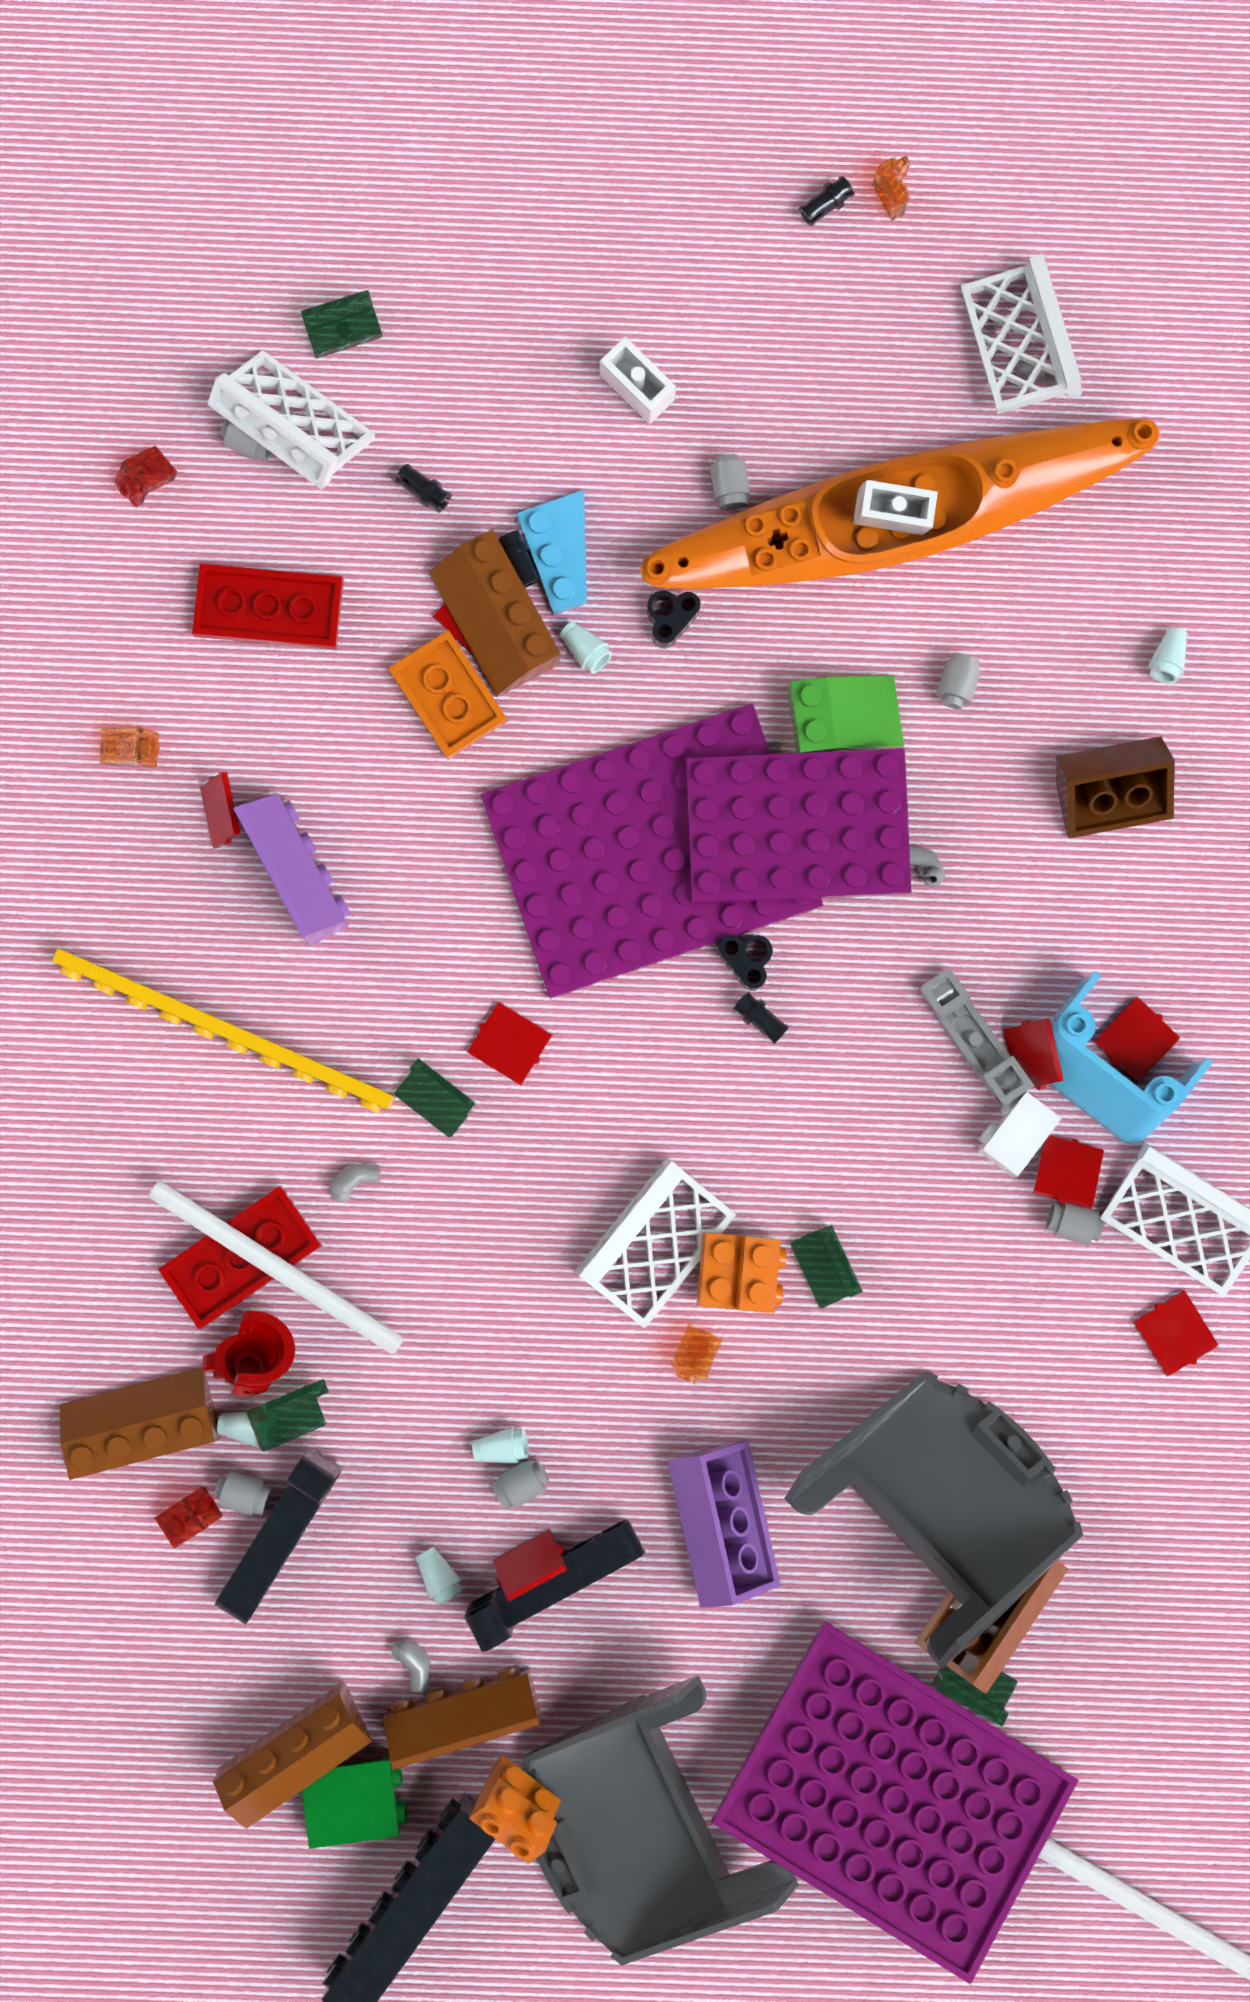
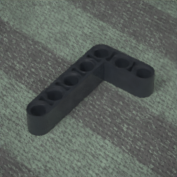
[214,1448,343,1625]
[464,1519,646,1652]

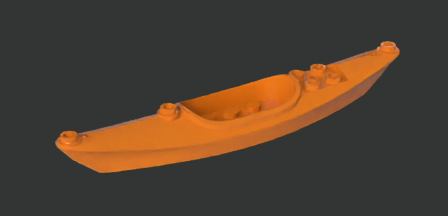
[640,419,1160,589]

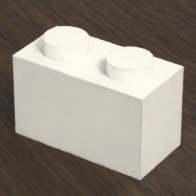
[600,336,676,424]
[853,480,938,535]
[977,1091,1062,1177]

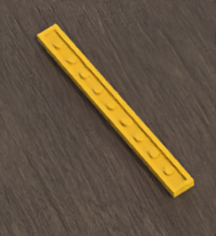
[52,948,395,1113]

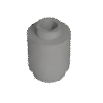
[221,419,272,461]
[710,454,750,510]
[936,653,981,709]
[1046,1202,1104,1246]
[491,1458,549,1510]
[214,1470,272,1517]

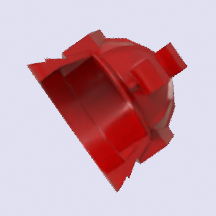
[201,1310,295,1399]

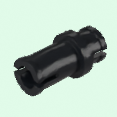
[799,176,855,227]
[395,464,452,513]
[498,530,540,588]
[733,991,789,1044]

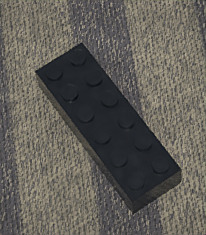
[321,1792,495,2002]

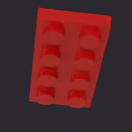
[192,563,344,650]
[158,1185,323,1330]

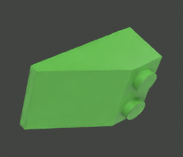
[787,676,904,753]

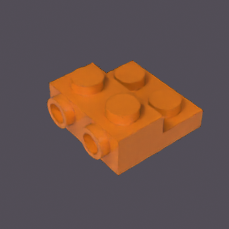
[696,1232,787,1313]
[469,1755,561,1864]

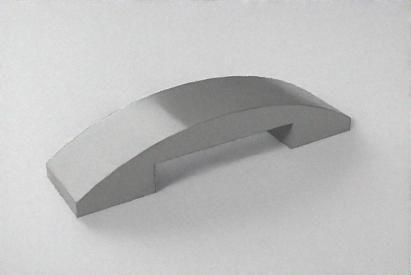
[919,968,1034,1107]

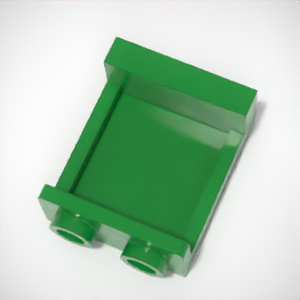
[302,1753,407,1849]

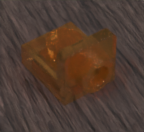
[872,156,910,221]
[100,726,160,768]

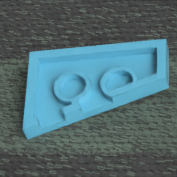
[517,490,587,616]

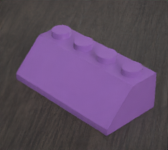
[233,794,351,946]
[668,1440,781,1608]

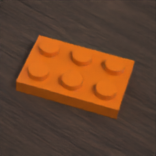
[388,630,508,760]

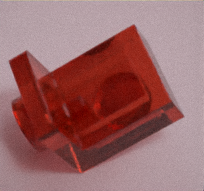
[115,445,178,507]
[155,1486,222,1549]

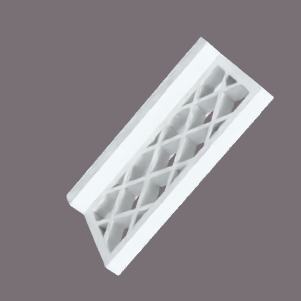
[961,254,1082,414]
[207,350,375,490]
[1099,1143,1250,1297]
[575,1158,737,1329]

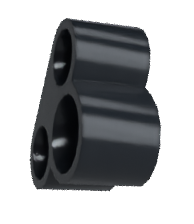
[647,590,701,649]
[718,935,773,991]

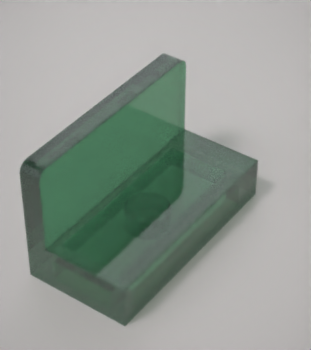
[300,290,383,359]
[395,1058,477,1138]
[790,1224,863,1308]
[246,1379,329,1452]
[932,1666,1017,1727]

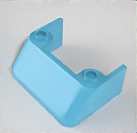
[1049,971,1213,1144]

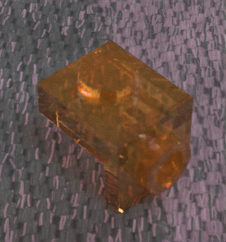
[671,1324,722,1384]

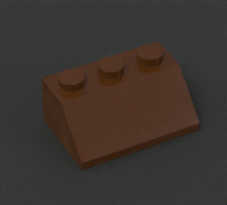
[1056,736,1175,839]

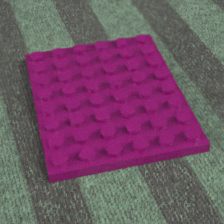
[480,703,824,999]
[710,1621,1079,1985]

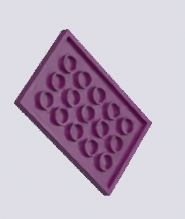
[686,748,912,904]

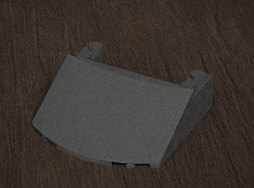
[784,1372,1083,1669]
[522,1675,799,1965]

